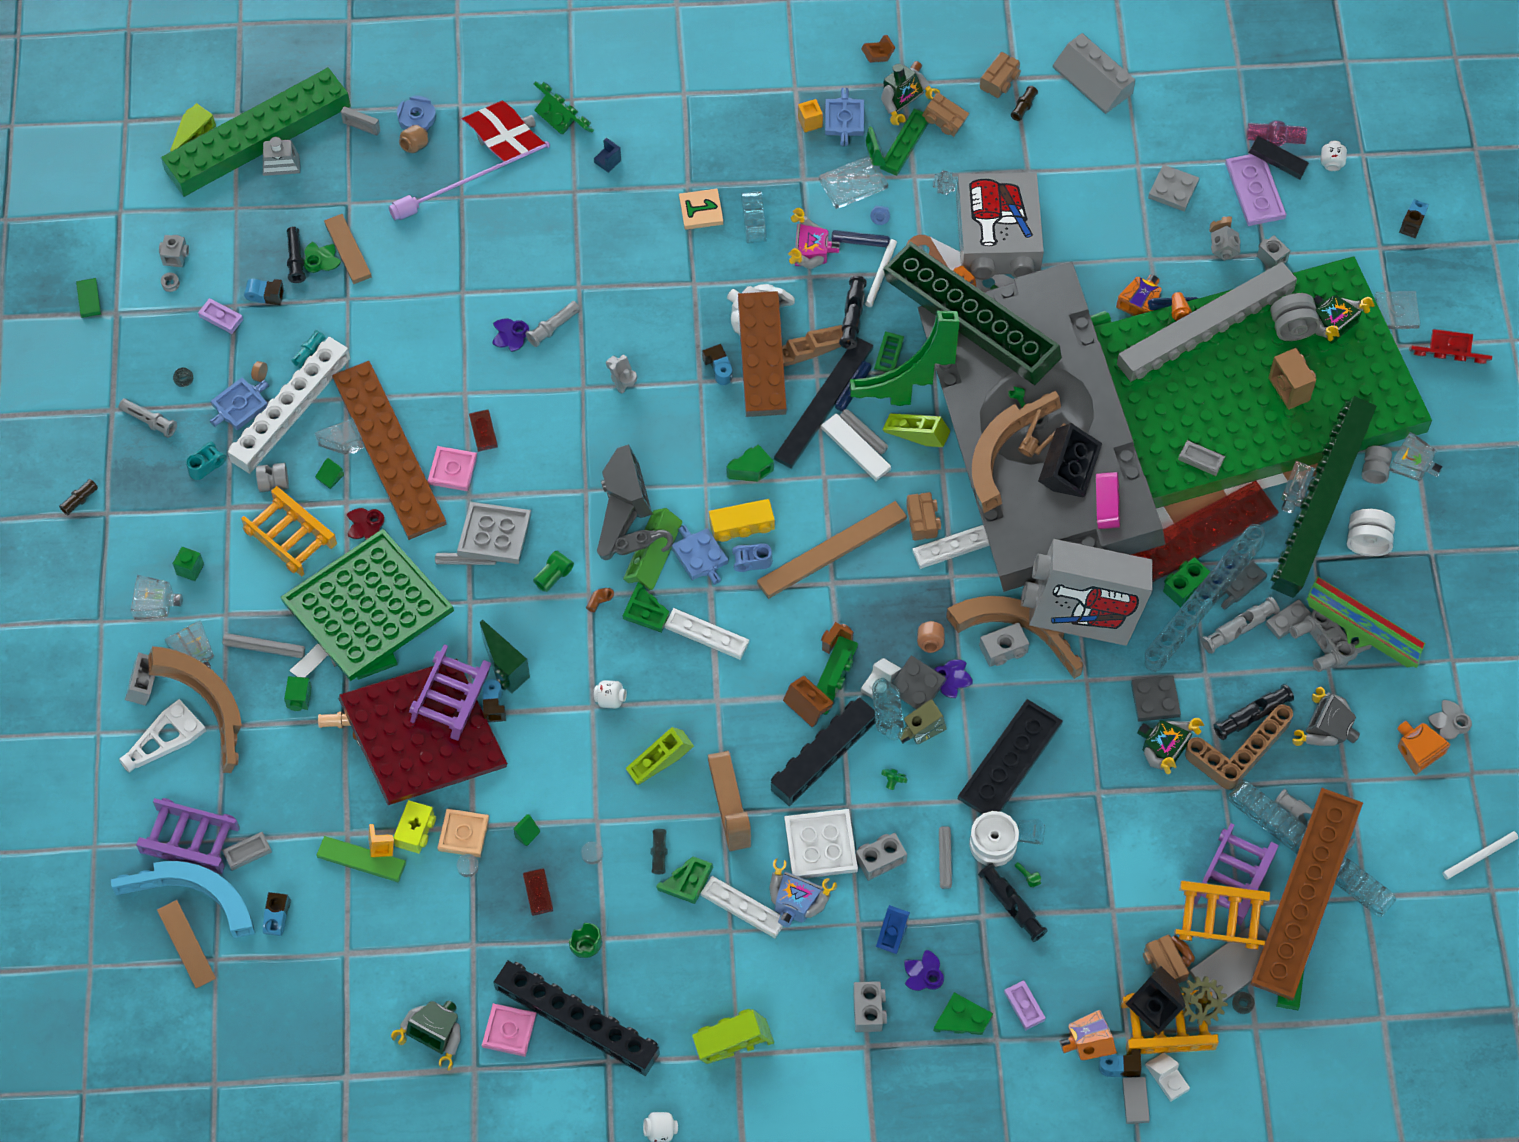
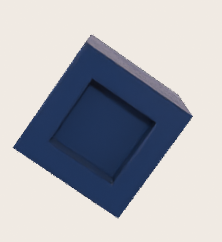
[594,138,621,173]

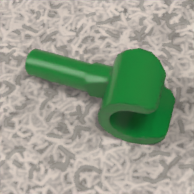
[1008,386,1026,408]
[1015,862,1041,887]

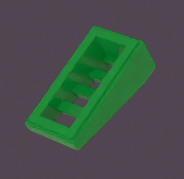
[874,331,904,372]

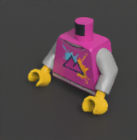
[788,208,840,269]

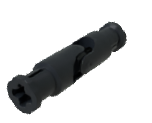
[839,276,867,349]
[1213,684,1294,740]
[978,863,1048,942]

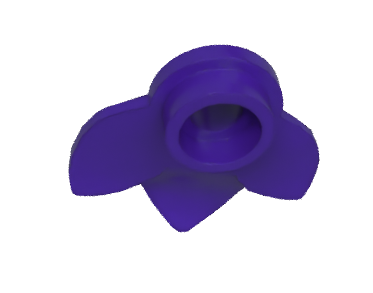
[492,318,529,352]
[933,659,973,698]
[904,950,944,991]

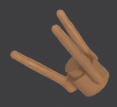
[1018,409,1066,457]

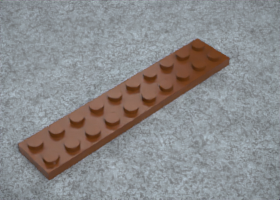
[332,361,447,540]
[1250,788,1363,1001]

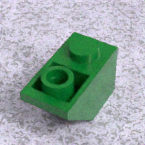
[726,444,774,482]

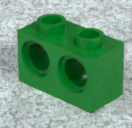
[1163,557,1212,608]

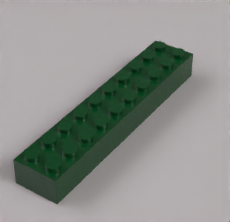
[883,241,1062,386]
[1270,396,1377,598]

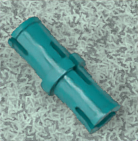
[291,330,326,368]

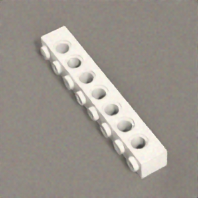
[228,337,351,474]

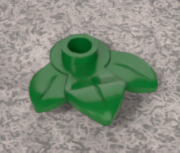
[304,242,341,273]

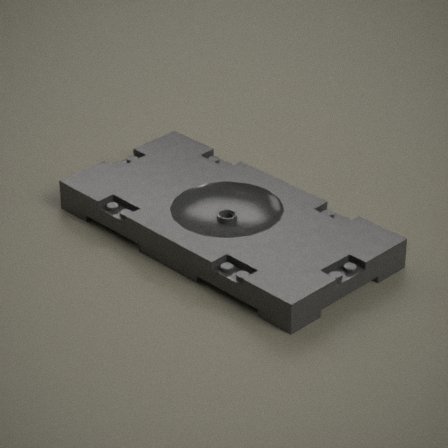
[917,261,1165,592]

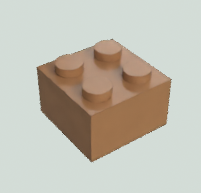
[1269,348,1316,410]

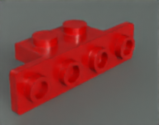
[1409,329,1493,364]

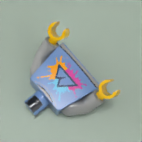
[769,858,837,927]

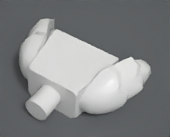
[727,284,795,336]

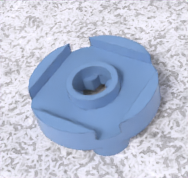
[397,96,436,131]

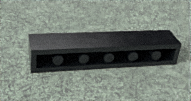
[771,697,878,807]

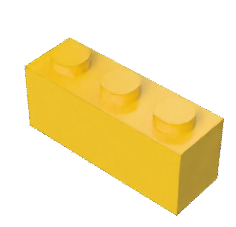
[709,499,775,542]

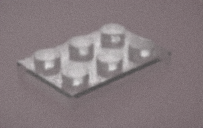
[819,156,888,209]

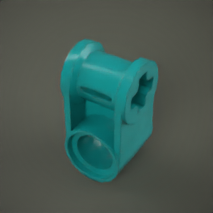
[186,442,226,480]

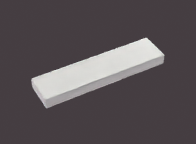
[821,414,891,481]
[912,525,990,569]
[665,608,749,660]
[701,876,783,939]

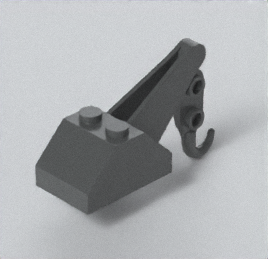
[597,444,673,560]

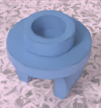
[870,206,890,225]

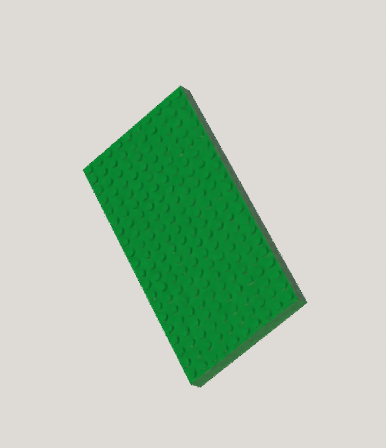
[1038,256,1432,509]

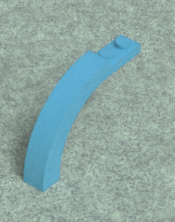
[111,861,255,938]

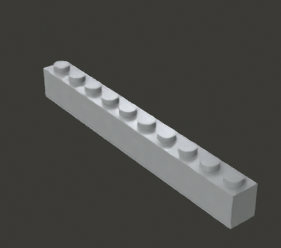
[1117,262,1297,382]

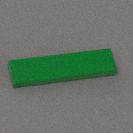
[880,108,929,176]

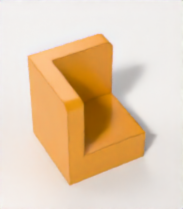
[798,99,823,133]
[368,824,394,857]

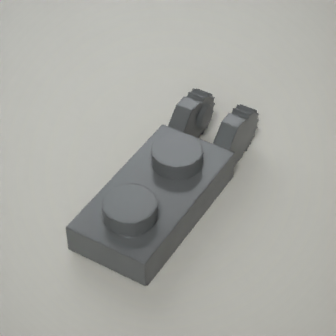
[1212,561,1267,610]

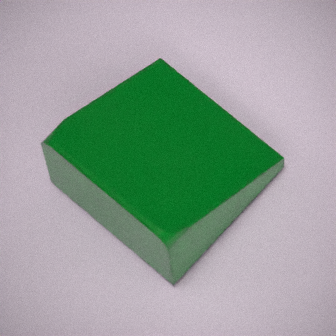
[315,458,344,489]
[513,814,540,846]

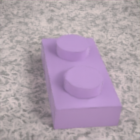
[198,298,243,334]
[1004,980,1046,1031]

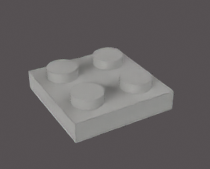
[1148,164,1199,212]

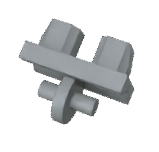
[606,355,637,394]

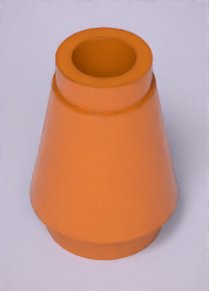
[1172,292,1192,321]

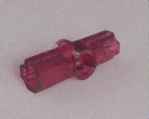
[1246,121,1307,146]

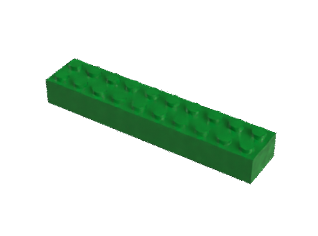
[161,67,351,197]

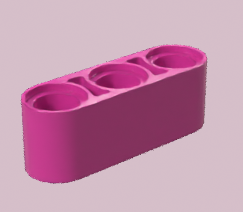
[1096,472,1120,529]

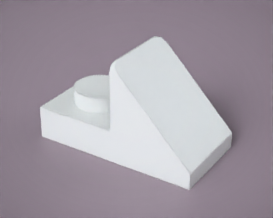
[861,658,901,702]
[1145,1053,1190,1102]

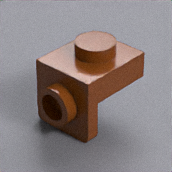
[861,35,895,63]
[821,622,854,654]

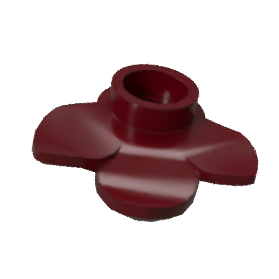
[347,508,385,540]

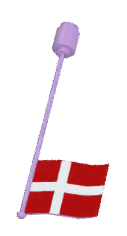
[388,100,550,220]

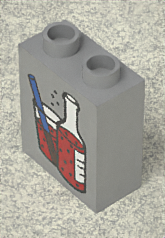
[956,172,1044,280]
[1021,539,1152,646]

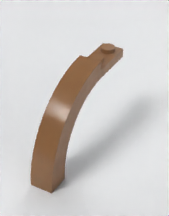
[972,391,1061,513]
[946,596,1083,679]
[148,646,242,773]

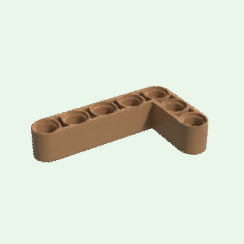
[1185,704,1293,790]
[707,750,751,852]

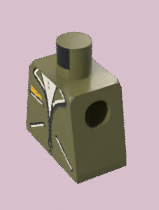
[896,699,947,744]

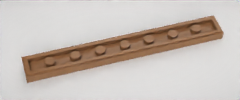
[757,501,907,599]

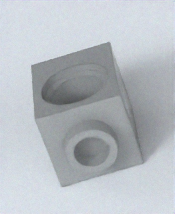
[1257,235,1290,268]

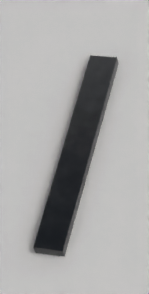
[774,337,873,469]

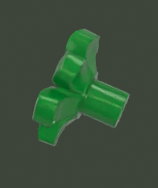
[881,769,908,790]

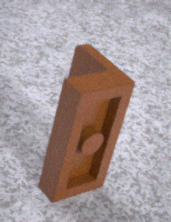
[783,676,834,727]

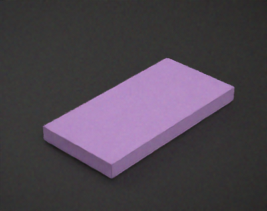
[1225,154,1286,226]

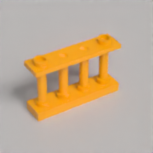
[241,486,337,577]
[1174,881,1270,950]
[1121,990,1219,1055]

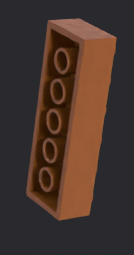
[738,291,786,417]

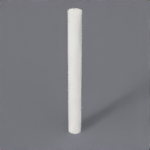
[865,239,897,307]
[1443,831,1519,880]

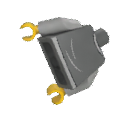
[1292,687,1360,746]

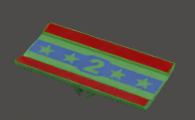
[1306,576,1426,668]

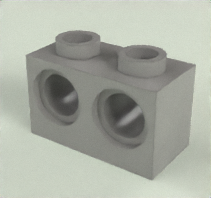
[856,833,907,881]
[853,982,887,1032]

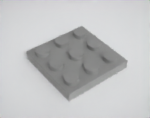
[457,502,531,564]

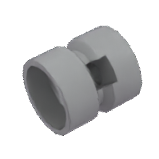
[1361,446,1392,484]
[256,463,289,492]

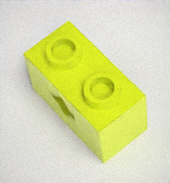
[393,800,436,854]

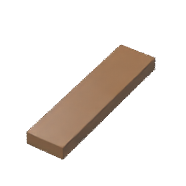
[324,214,372,284]

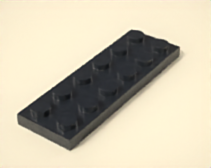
[957,699,1063,814]

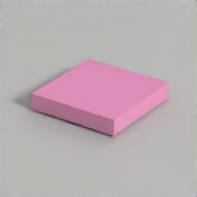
[428,446,478,491]
[482,1003,537,1057]

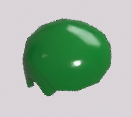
[569,923,602,958]

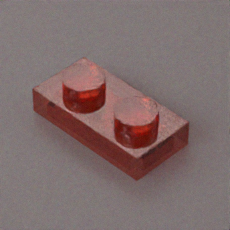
[469,409,498,452]
[523,868,553,916]

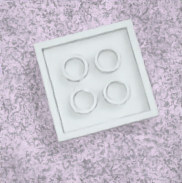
[784,809,858,878]

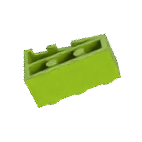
[692,1009,774,1064]

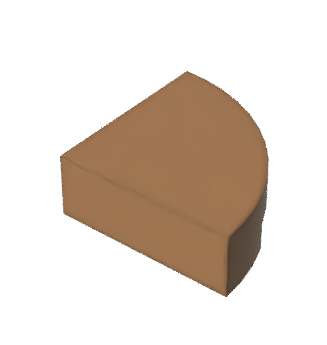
[1209,216,1232,232]

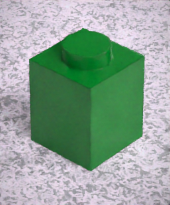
[172,546,204,581]
[284,676,312,711]

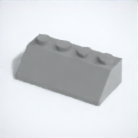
[1053,33,1135,114]

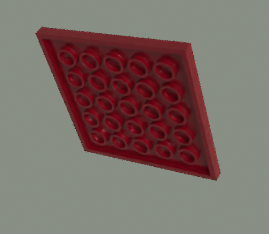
[338,659,508,805]

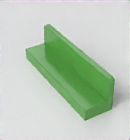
[623,508,682,590]

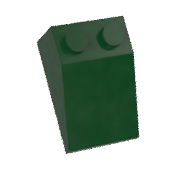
[480,619,530,693]

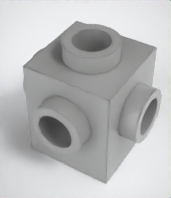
[1211,226,1241,261]
[159,235,189,267]

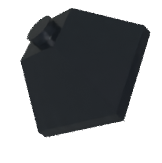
[1126,966,1186,1035]

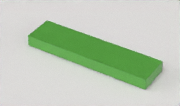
[316,836,406,883]

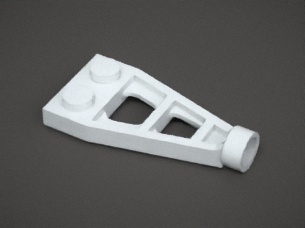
[119,699,206,773]

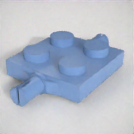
[825,88,864,146]
[210,378,269,430]
[671,525,728,585]

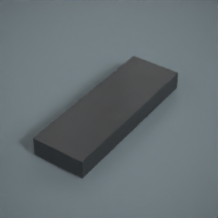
[1248,136,1309,180]

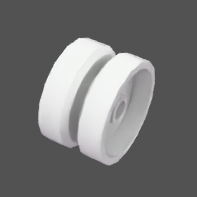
[1347,509,1396,556]
[969,811,1019,867]

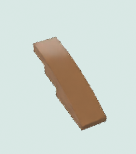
[782,325,849,366]
[157,900,216,988]

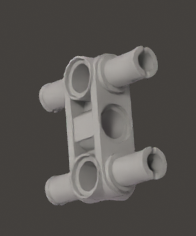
[1289,610,1372,672]

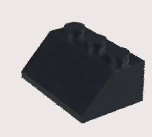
[1038,423,1102,497]

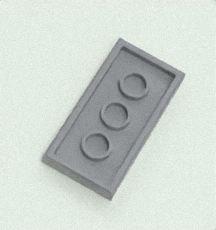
[1189,923,1269,1002]

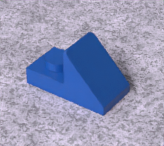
[876,905,910,954]

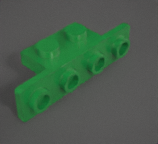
[534,81,594,134]
[816,636,858,715]

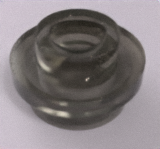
[173,367,194,387]
[1232,992,1255,1014]

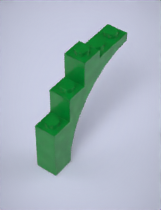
[849,311,959,406]

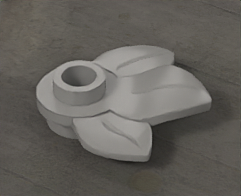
[1428,700,1472,740]

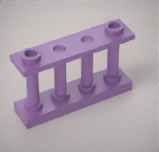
[409,644,491,740]
[136,798,239,874]
[1194,823,1279,926]

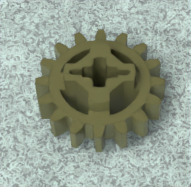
[1181,976,1228,1025]

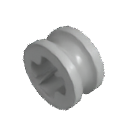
[161,273,180,292]

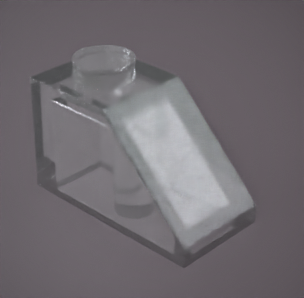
[315,418,364,455]

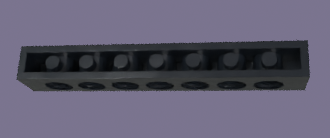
[493,960,660,1076]

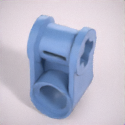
[732,543,773,572]

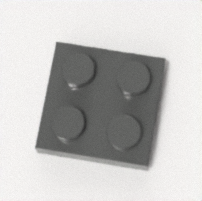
[888,655,947,709]
[1131,675,1181,722]

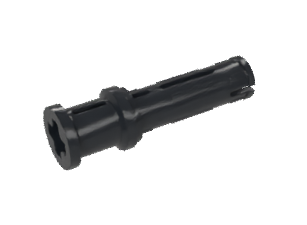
[287,227,306,283]

